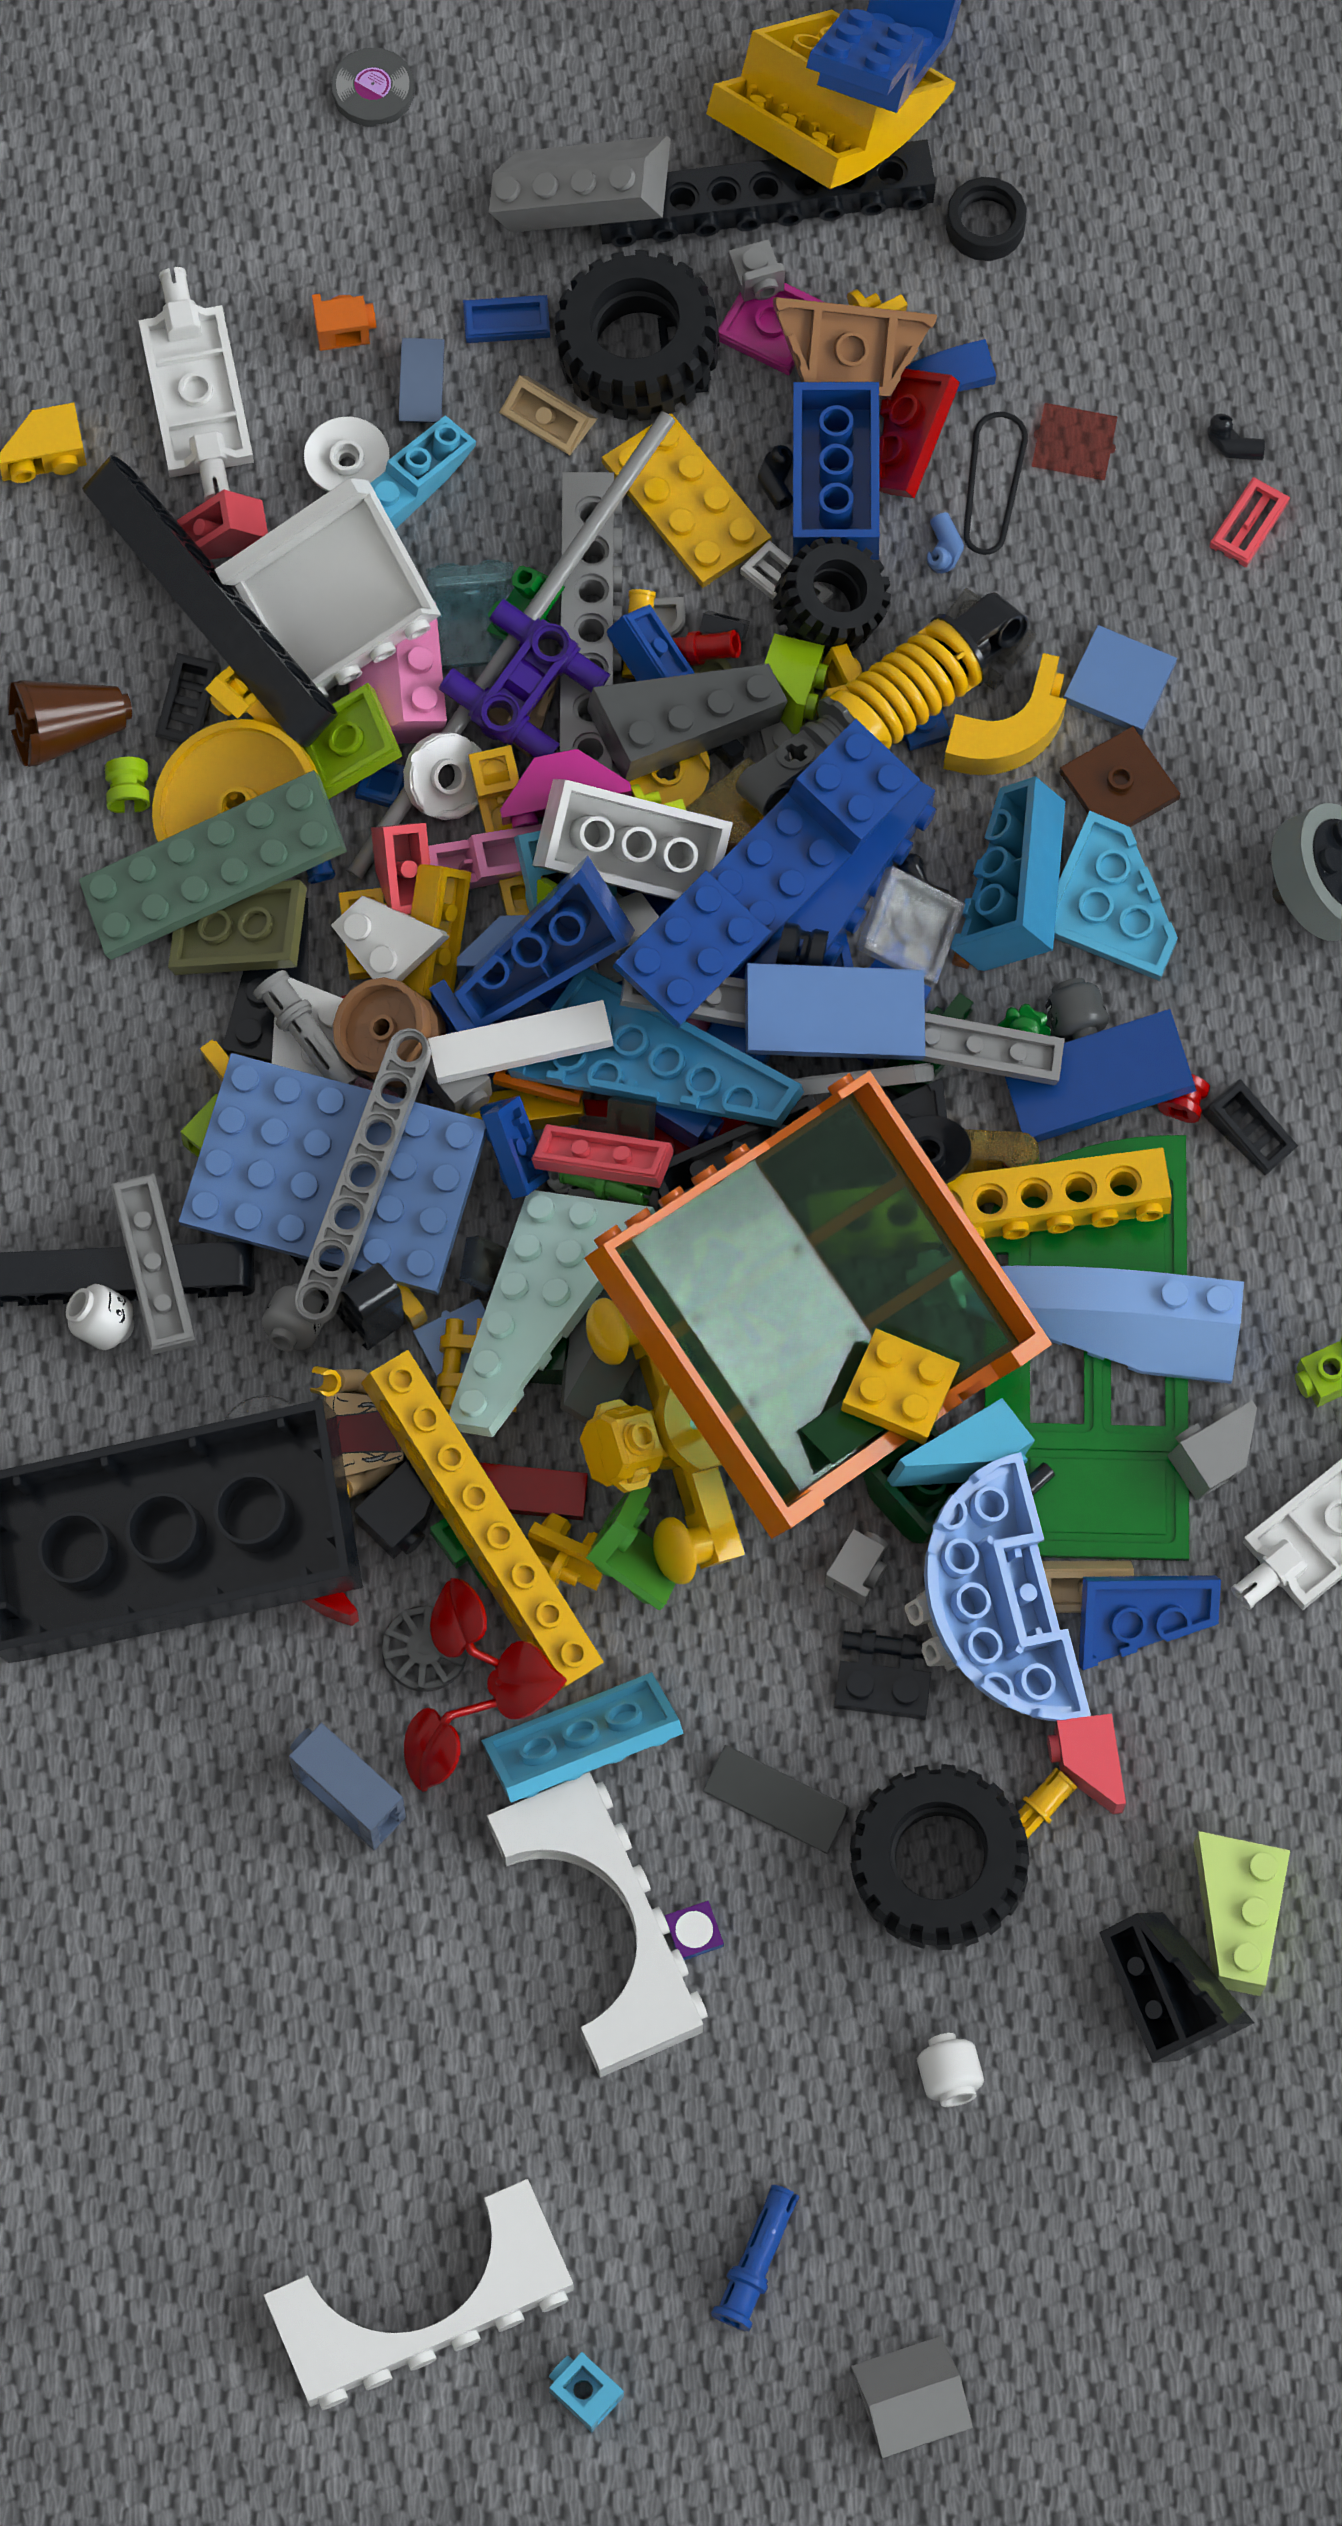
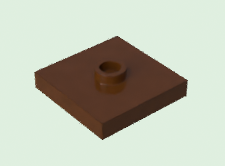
[1059,726,1181,827]

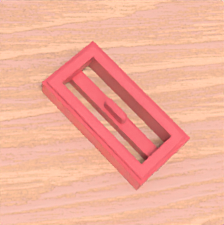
[1209,477,1290,567]

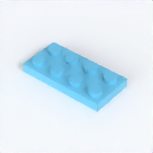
[481,1672,684,1803]

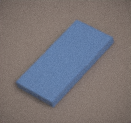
[745,963,926,1060]

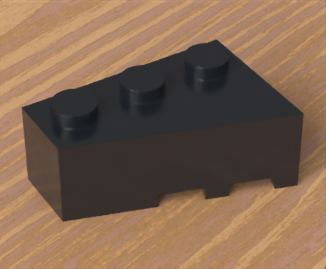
[1099,1912,1255,2063]

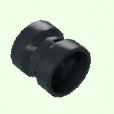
[776,922,829,966]

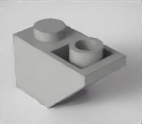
[1167,1400,1257,1501]

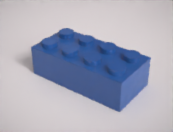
[793,382,880,560]

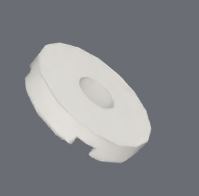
[403,732,482,820]

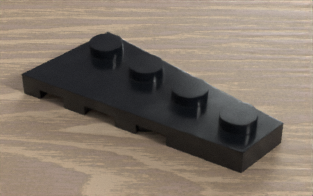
[222,898,309,1063]

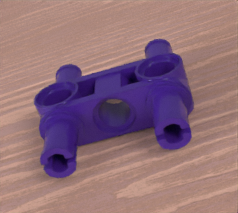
[439,598,611,757]

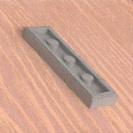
[111,1174,196,1355]

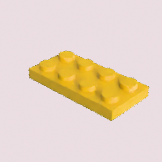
[602,413,772,588]

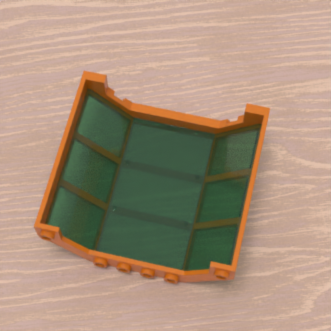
[584,1070,1052,1539]

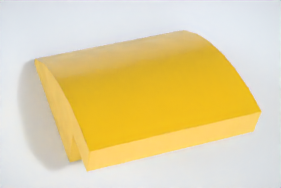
[706,9,956,189]

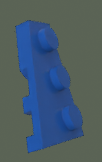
[1079,1575,1221,1670]

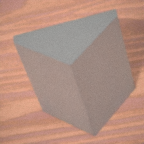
[851,2336,973,2459]

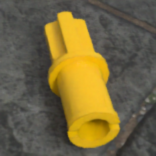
[1018,1767,1077,1839]

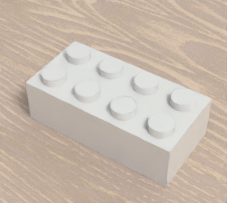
[532,779,733,901]

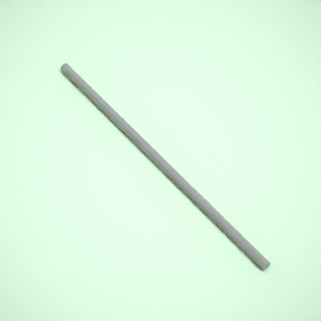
[346,411,675,880]

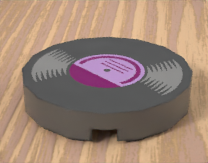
[332,48,414,127]

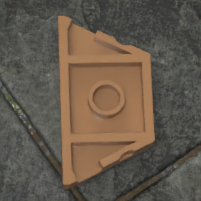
[773,297,937,397]

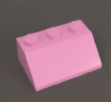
[348,602,447,744]

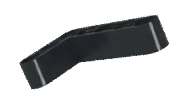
[290,1255,405,1350]

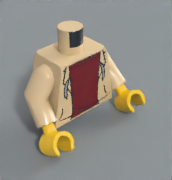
[310,1366,403,1498]

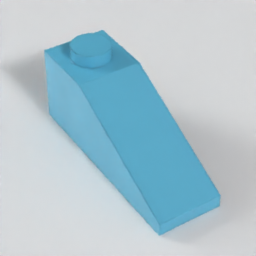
[887,1398,1035,1487]

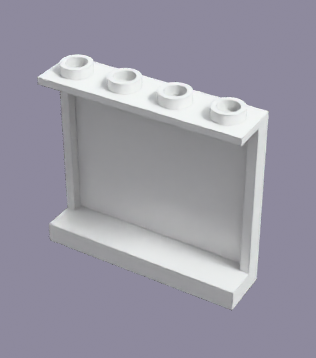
[214,477,441,698]

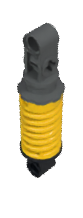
[736,592,1029,817]

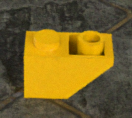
[0,402,87,483]

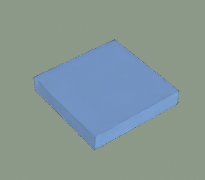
[1063,625,1177,735]

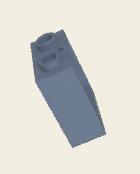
[289,1722,406,1850]

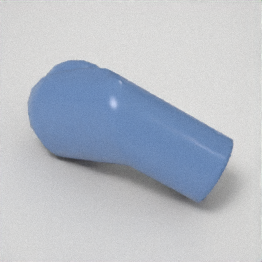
[926,512,964,573]

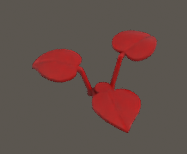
[404,1578,567,1792]

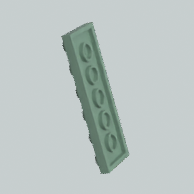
[79,770,347,960]

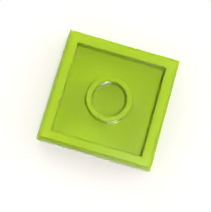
[303,683,402,799]

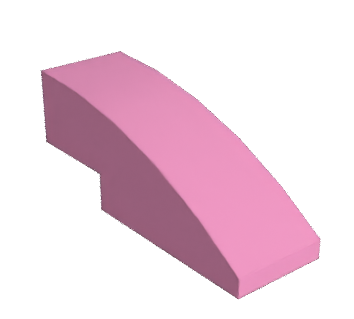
[429,824,542,889]

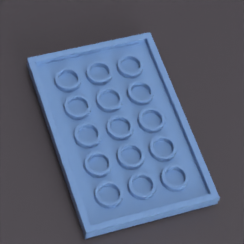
[178,1053,487,1295]

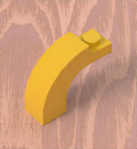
[943,653,1067,775]

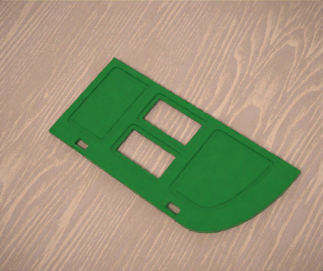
[984,1135,1189,1561]

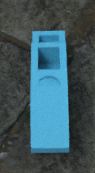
[370,415,476,529]

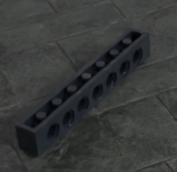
[599,139,936,247]

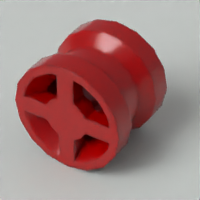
[1157,1074,1210,1123]

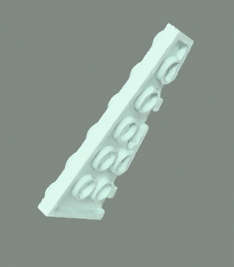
[449,1190,655,1437]

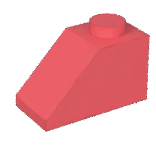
[176,489,268,560]
[371,823,430,914]
[1047,1713,1126,1814]

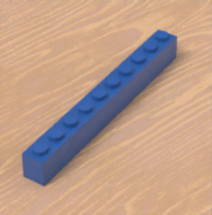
[652,781,937,1148]

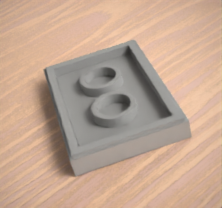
[793,1063,935,1096]

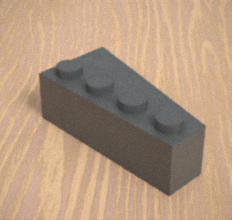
[587,664,788,781]

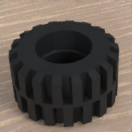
[773,537,891,657]

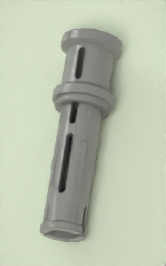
[253,970,360,1086]

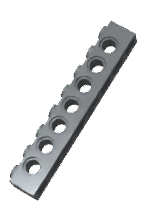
[560,472,622,776]

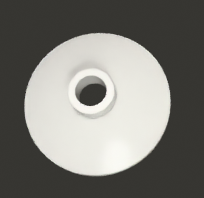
[304,417,390,492]

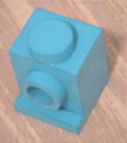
[549,2352,624,2433]

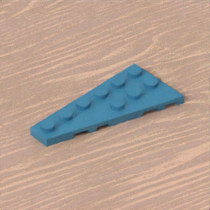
[507,968,804,1128]

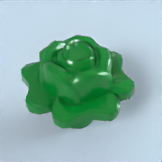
[997,1004,1051,1036]

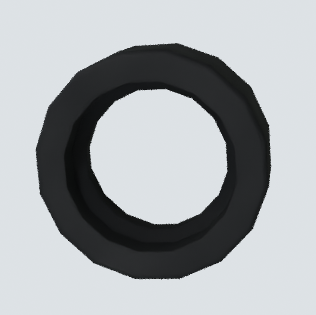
[946,177,1027,261]

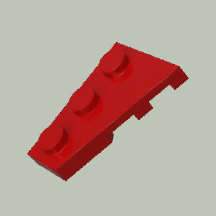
[879,369,960,498]

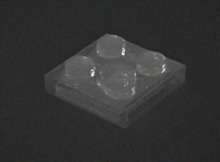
[856,867,966,985]

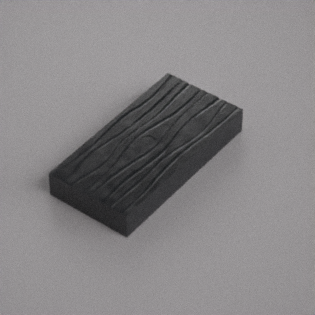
[0,1399,363,1663]

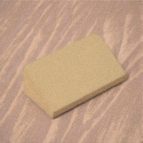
[499,375,598,456]
[1042,1561,1134,1613]

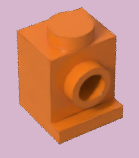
[312,294,377,351]

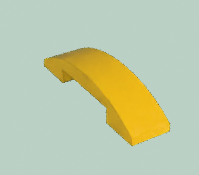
[468,745,543,916]

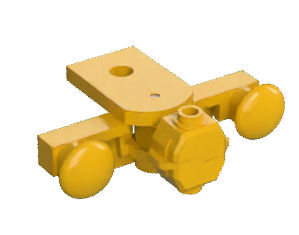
[580,1296,801,1584]

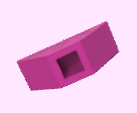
[500,749,632,828]

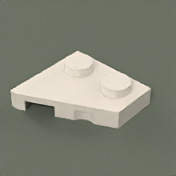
[331,896,450,982]

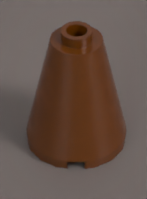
[7,680,132,767]

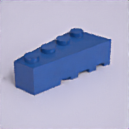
[454,855,635,1028]

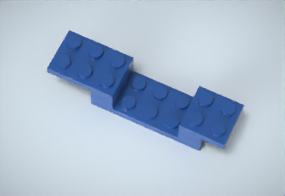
[806,0,962,113]
[612,719,920,1029]

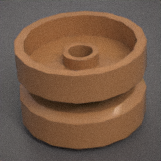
[333,977,446,1088]

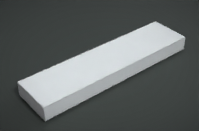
[428,1000,614,1085]

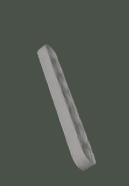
[295,1028,431,1324]

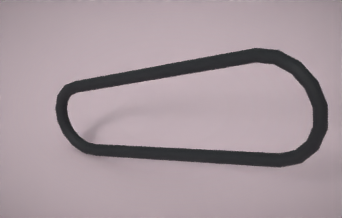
[964,412,1028,555]

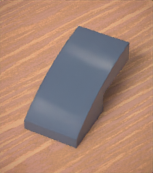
[399,338,445,423]

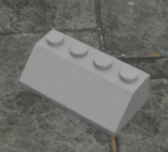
[489,136,671,232]

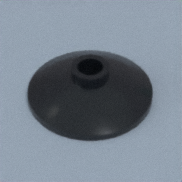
[882,1115,972,1184]

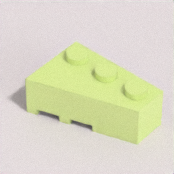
[1193,1831,1290,1996]

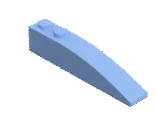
[966,1266,1244,1384]

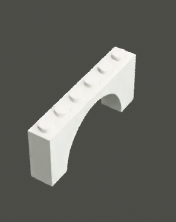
[487,1772,708,2078]
[264,2179,574,2410]

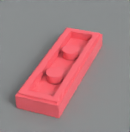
[531,1124,674,1188]

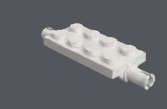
[138,267,254,501]
[1231,1459,1342,1611]

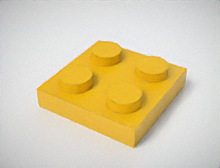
[841,1328,960,1445]

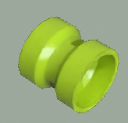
[105,756,150,813]

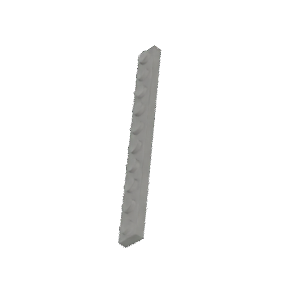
[620,977,1065,1085]

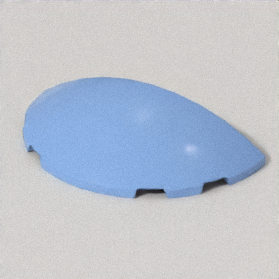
[924,1452,1091,1722]

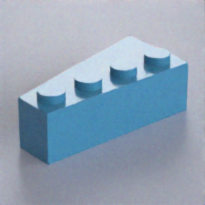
[950,776,1066,971]

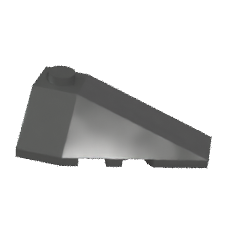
[560,1253,684,1424]

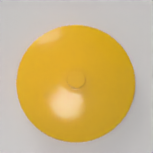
[152,719,319,842]

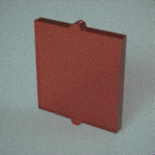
[1032,403,1118,481]

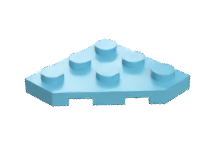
[1054,811,1178,981]

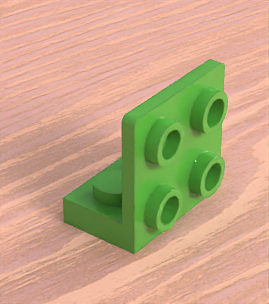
[586,1486,676,1610]

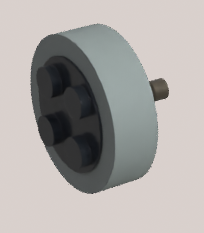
[1271,803,1342,941]

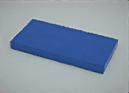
[1005,1009,1197,1146]

